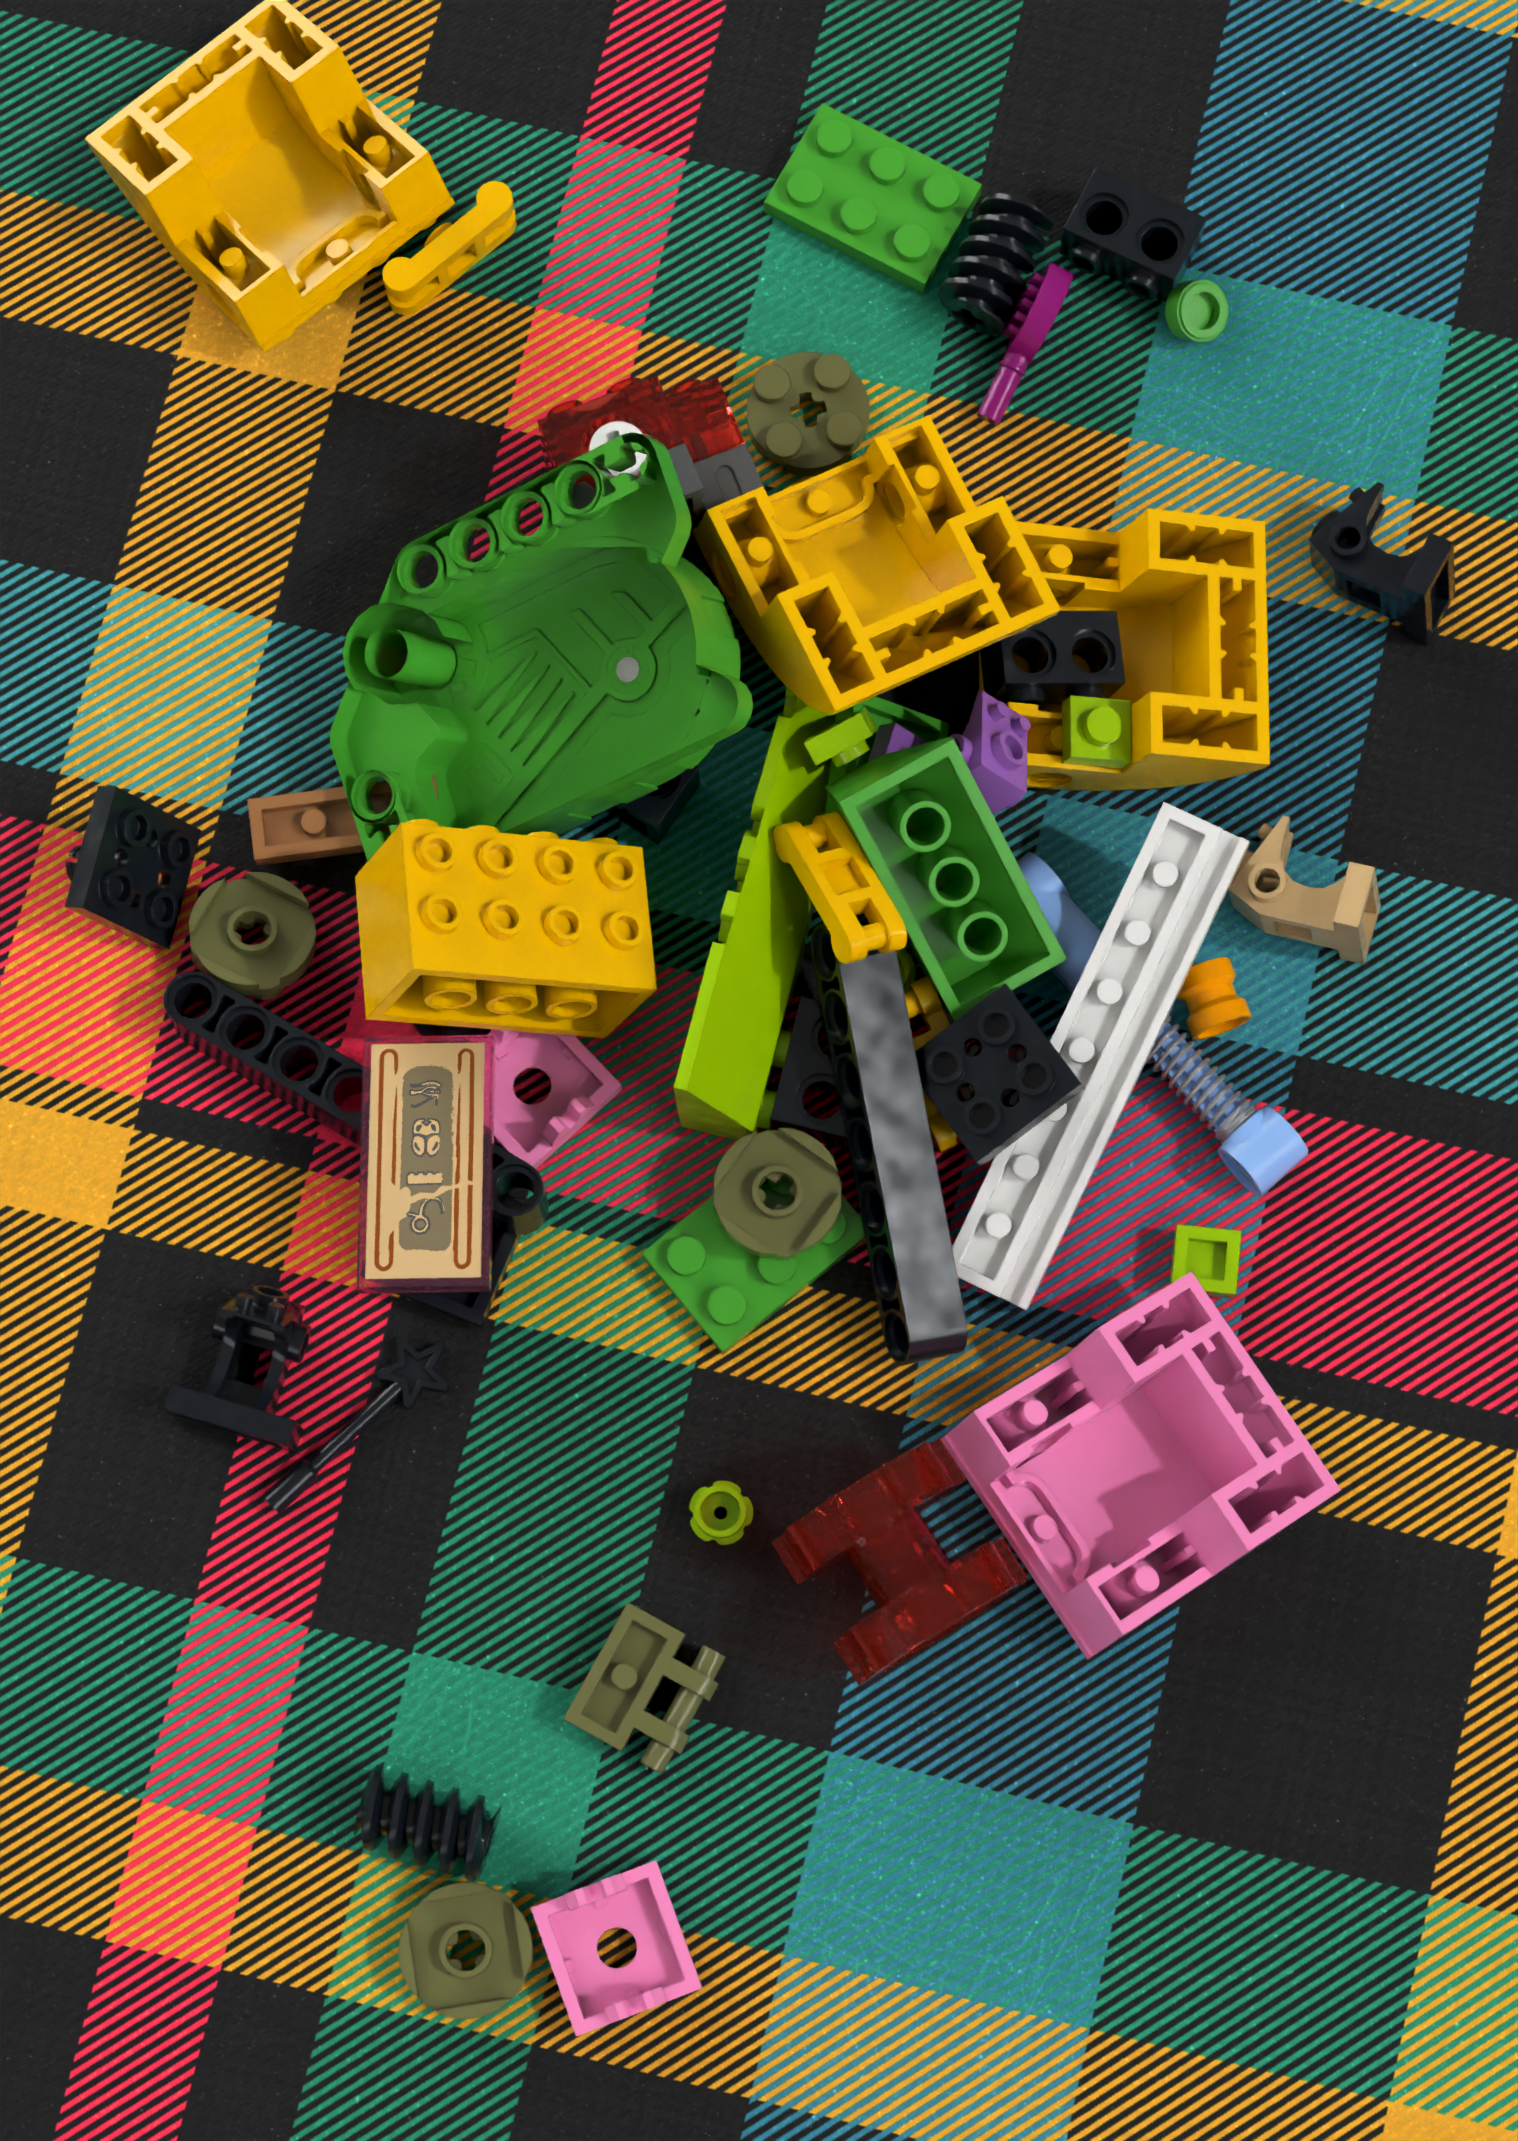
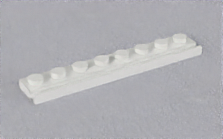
[952,802,1250,1310]

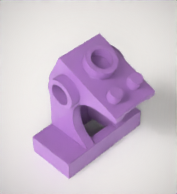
[868,690,1031,815]

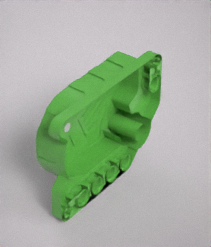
[330,432,753,862]

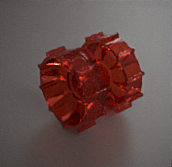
[771,1438,1029,1685]

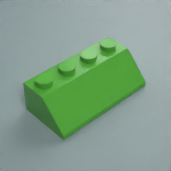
[825,737,1067,1022]

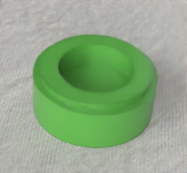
[1165,280,1228,342]

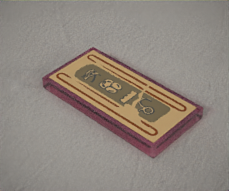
[357,1035,495,1294]

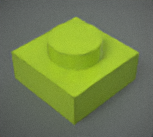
[1062,695,1131,769]
[804,706,877,768]
[1170,1224,1241,1298]

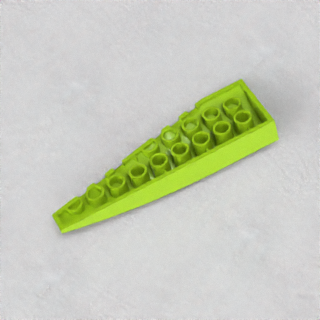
[673,687,836,1140]

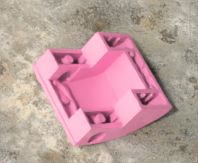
[941,1271,1341,1660]

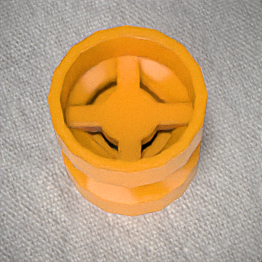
[1177,957,1252,1040]

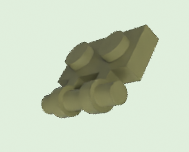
[563,1602,726,1774]

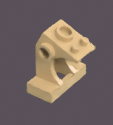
[1228,815,1381,964]

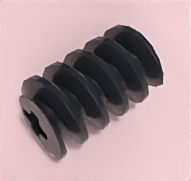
[938,193,1054,337]
[354,1765,501,1881]

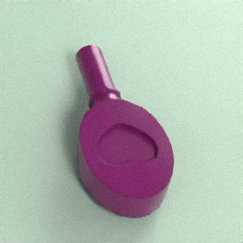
[977,262,1074,425]

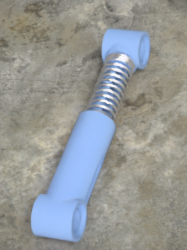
[1017,852,1308,1197]

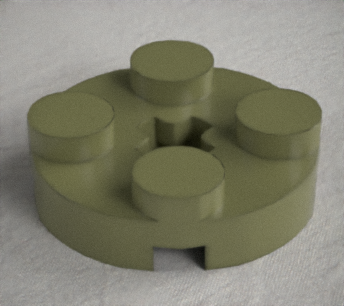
[747,352,870,477]
[189,872,316,1000]
[714,1128,841,1260]
[398,1882,534,2019]

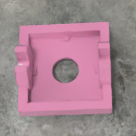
[471,1029,622,1169]
[531,1860,703,2036]

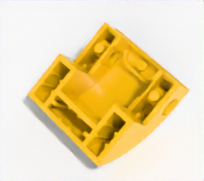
[85,0,455,352]
[692,415,1061,715]
[979,508,1270,791]

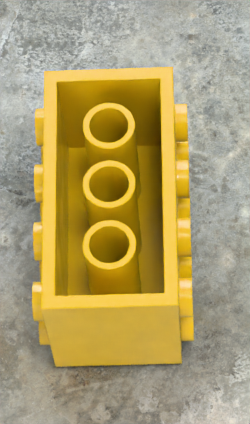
[355,819,657,1038]

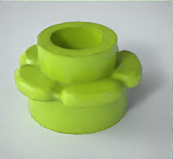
[689,1480,753,1545]

